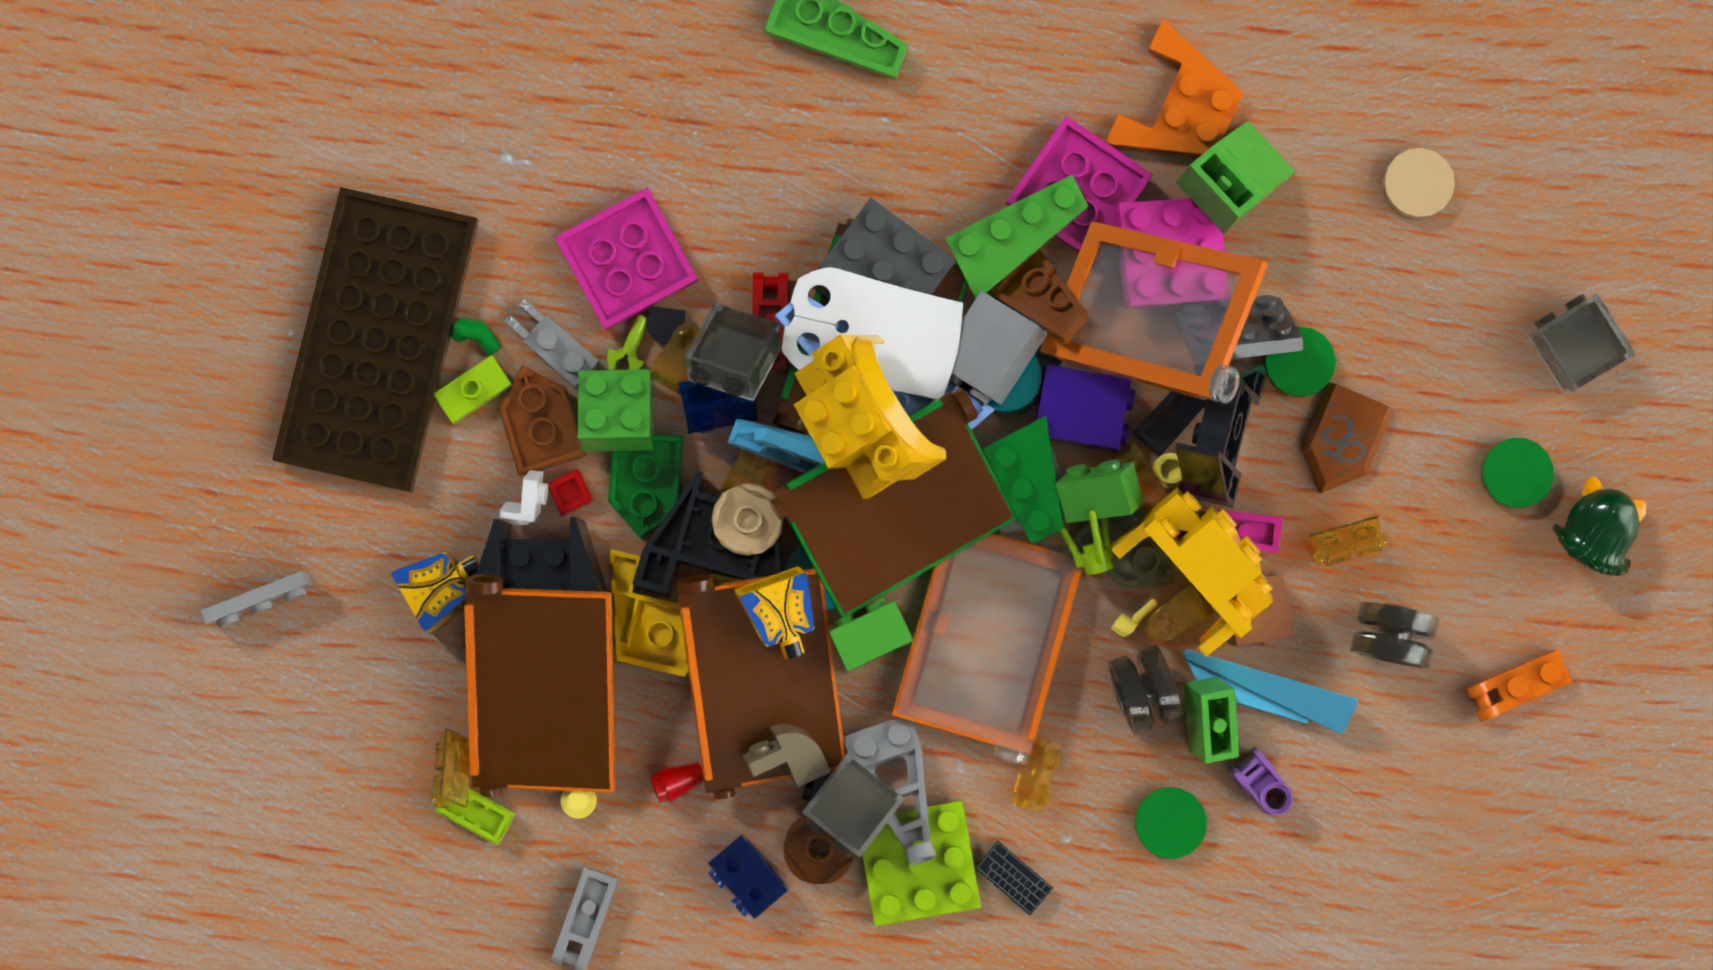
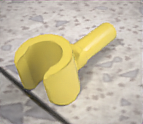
[1111,599,1158,637]

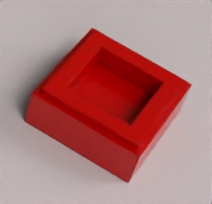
[547,469,594,517]

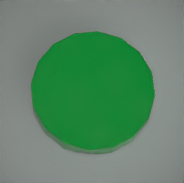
[1263,326,1336,398]
[1481,438,1554,508]
[1134,787,1207,859]

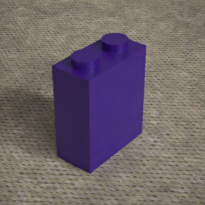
[1035,365,1135,453]

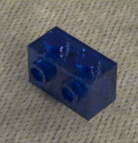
[678,381,758,434]
[708,834,789,919]

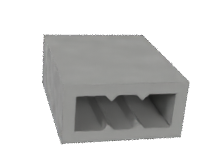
[949,291,1048,405]

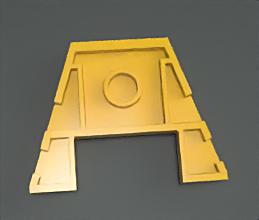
[610,549,741,678]

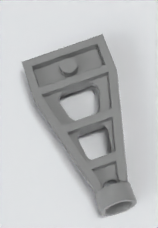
[843,718,937,866]

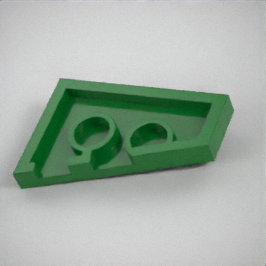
[982,416,1064,544]

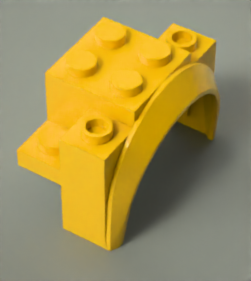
[793,334,946,499]
[1111,488,1273,657]

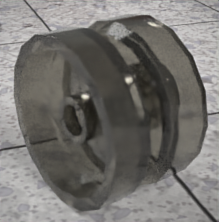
[1350,602,1440,669]
[1108,645,1183,735]

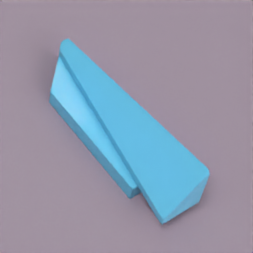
[727,419,825,473]
[1181,649,1358,734]

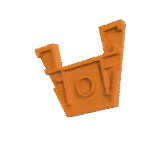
[1106,20,1244,157]

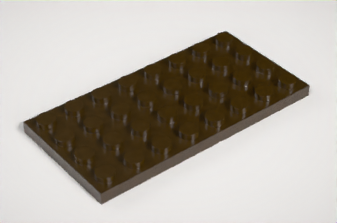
[272,187,479,493]

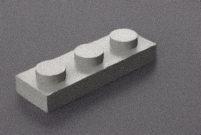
[201,571,314,628]

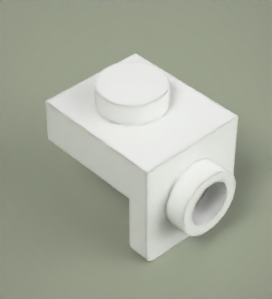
[499,470,548,525]

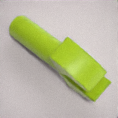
[607,315,648,370]

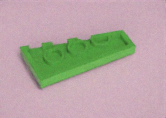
[764,0,908,81]
[945,175,1088,299]

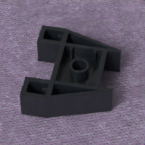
[1175,359,1267,508]
[632,471,781,598]
[464,517,615,648]

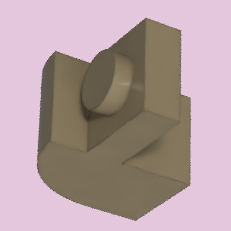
[742,724,831,787]

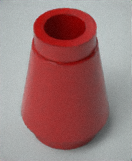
[650,761,704,803]

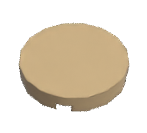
[1382,148,1455,219]
[711,483,784,556]

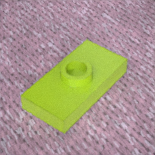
[435,355,512,424]
[435,779,516,846]

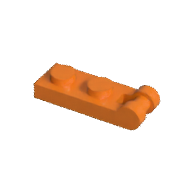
[1466,649,1573,722]

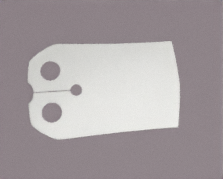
[782,267,963,399]

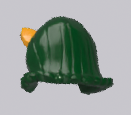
[1553,476,1646,576]

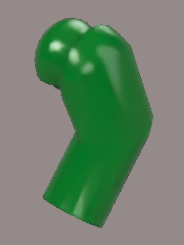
[450,318,502,357]

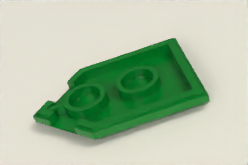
[608,434,684,539]

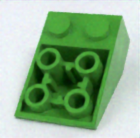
[1176,121,1296,234]

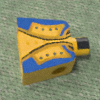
[391,552,480,633]
[734,566,814,659]

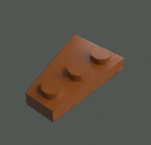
[988,249,1090,344]

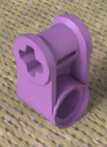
[1227,747,1293,815]

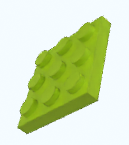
[862,800,981,926]

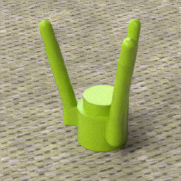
[1059,510,1114,575]

